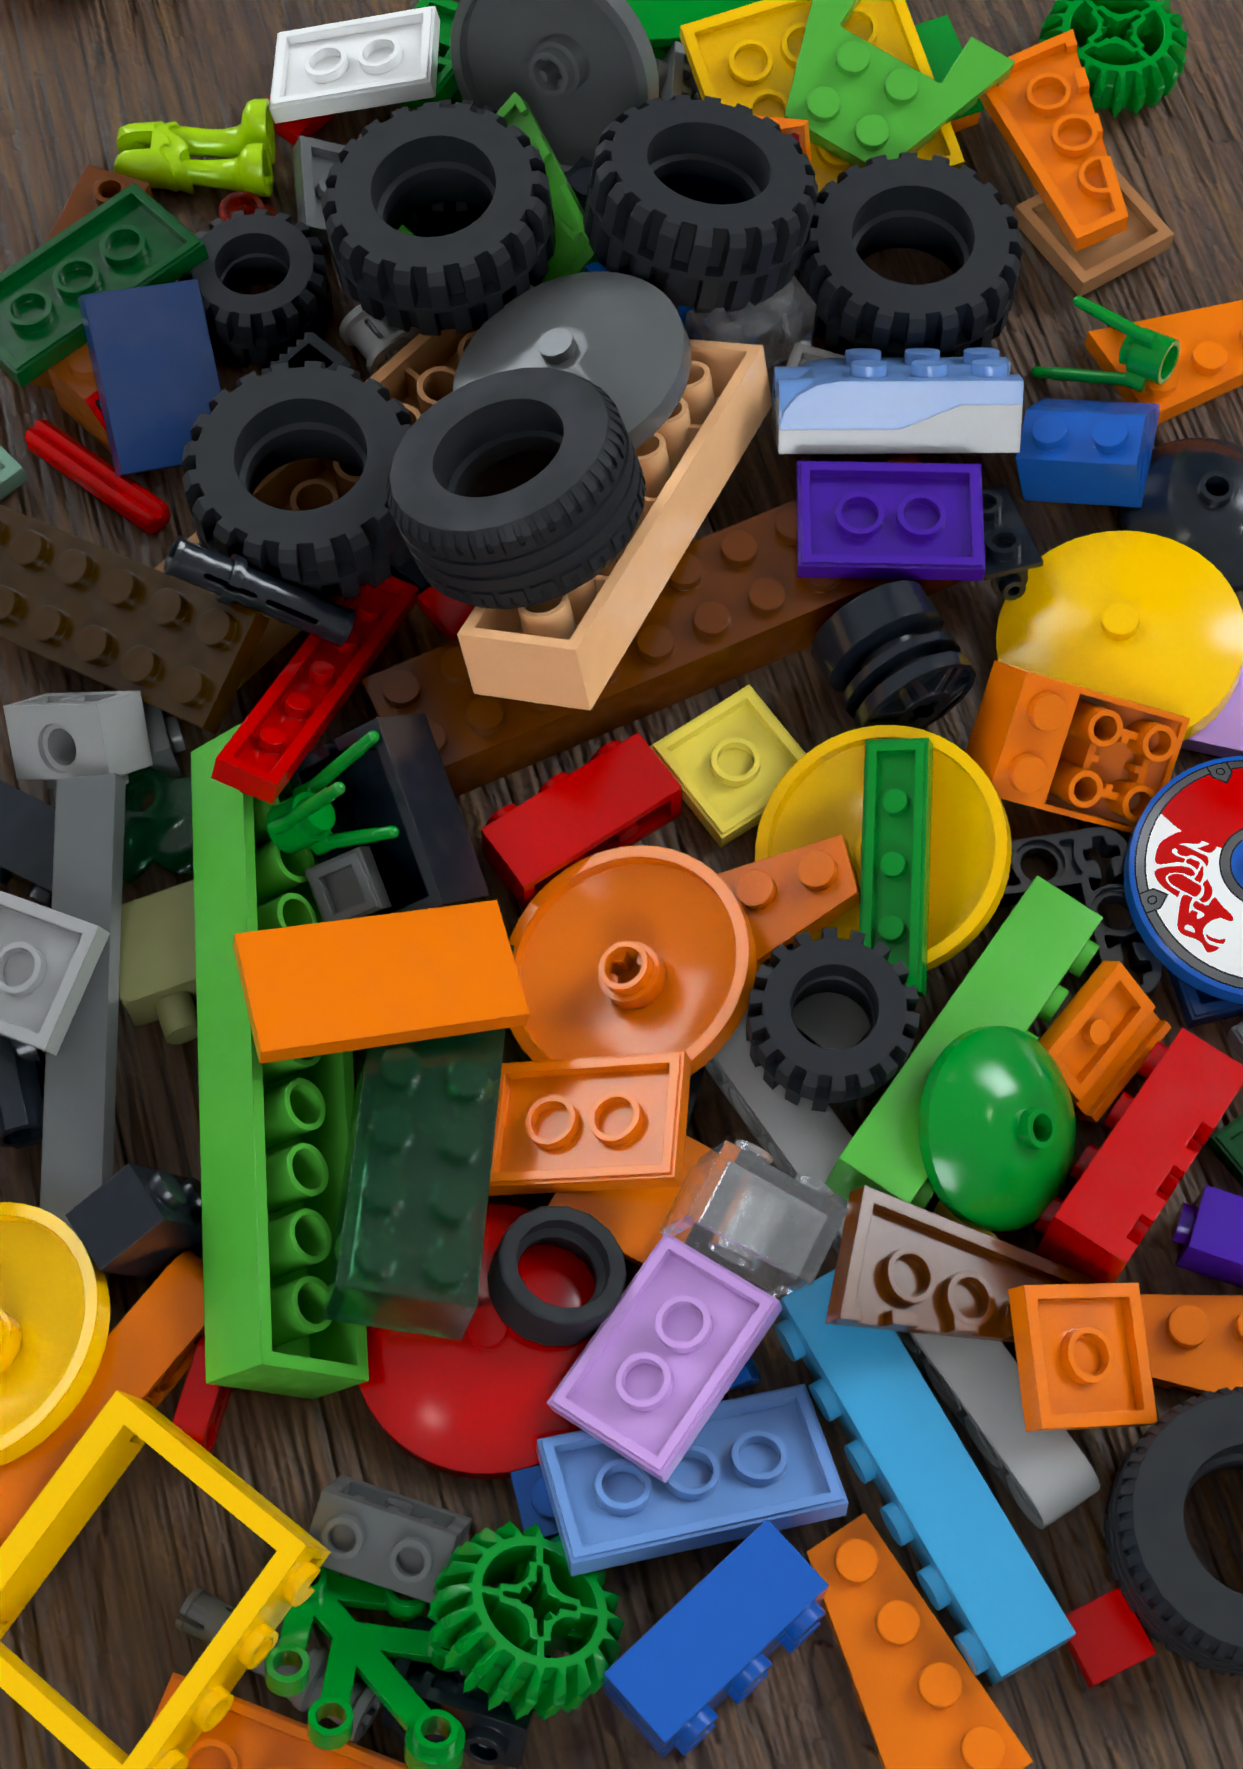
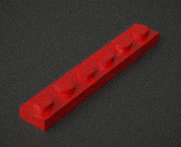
[211,576,419,804]

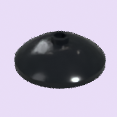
[1117,437,1243,593]

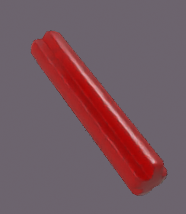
[24,419,171,535]

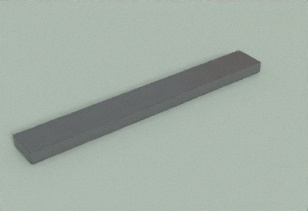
[40,773,126,1290]

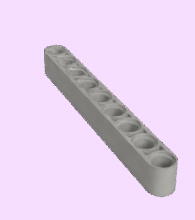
[705,1003,1100,1529]

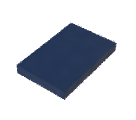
[78,279,221,477]

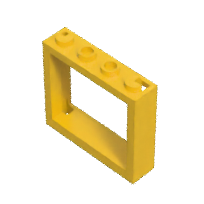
[0,1390,331,1769]

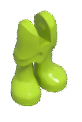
[114,98,276,197]

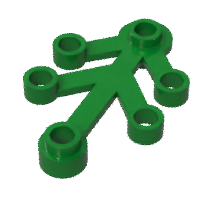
[265,1566,465,1769]

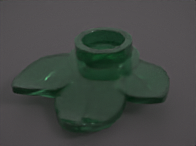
[123,769,194,883]

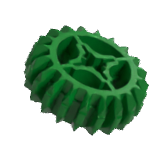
[1039,0,1188,119]
[427,1521,625,1721]

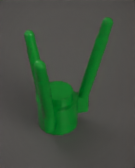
[1031,296,1181,392]
[266,730,399,856]

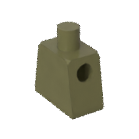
[119,879,198,1045]

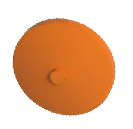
[509,845,756,1075]

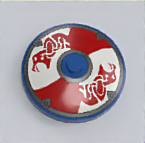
[1124,756,1243,1004]

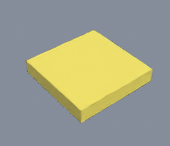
[650,684,806,848]

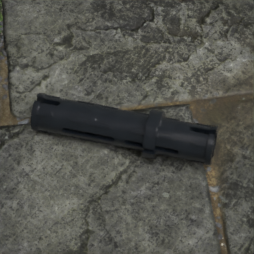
[163,535,356,647]

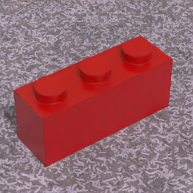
[481,732,682,910]

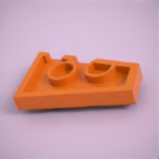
[717,834,860,973]

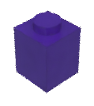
[1171,1185,1243,1288]

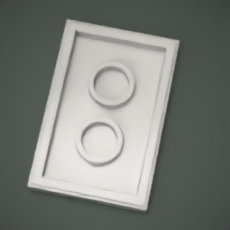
[269,6,440,124]

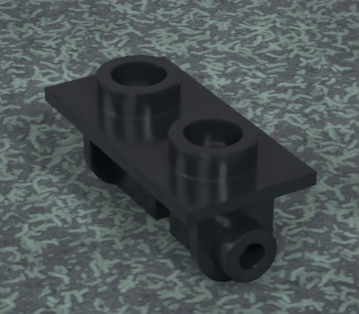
[982,485,1043,600]

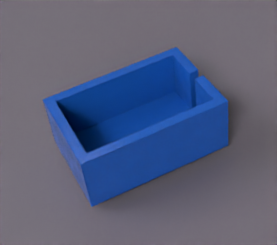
[604,1519,829,1759]

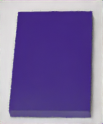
[796,461,986,581]

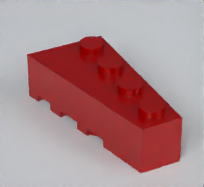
[1034,1027,1243,1283]

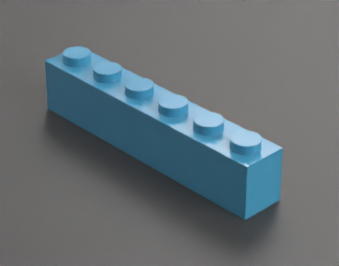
[774,1269,1076,1686]

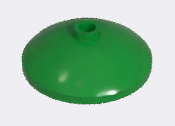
[919,1026,1076,1231]

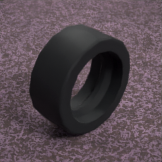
[487,1206,627,1346]

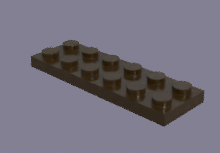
[0,505,270,735]

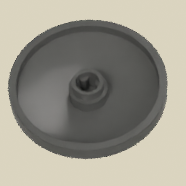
[450,0,659,174]
[453,271,691,450]

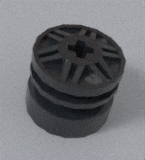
[811,580,976,730]

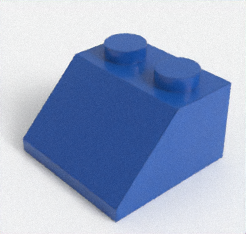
[1016,398,1160,508]

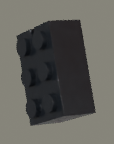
[289,713,490,916]

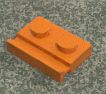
[1038,960,1172,1123]

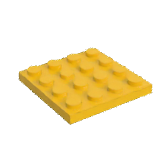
[679,0,965,193]

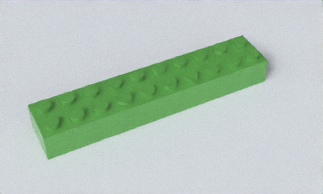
[191,723,369,1399]

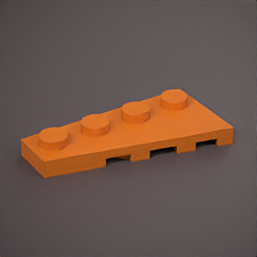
[1084,300,1243,425]
[1140,1294,1243,1394]
[805,1513,1033,1769]

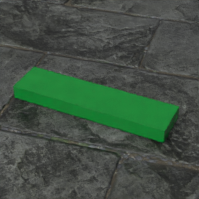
[859,738,933,997]

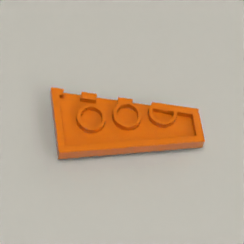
[979,29,1129,252]

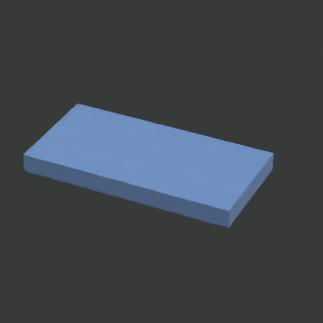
[536,1383,849,1576]

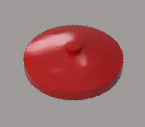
[359,1204,595,1480]

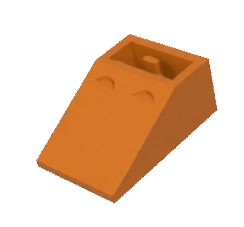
[966,660,1190,833]

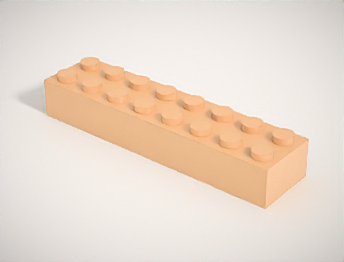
[457,339,772,711]

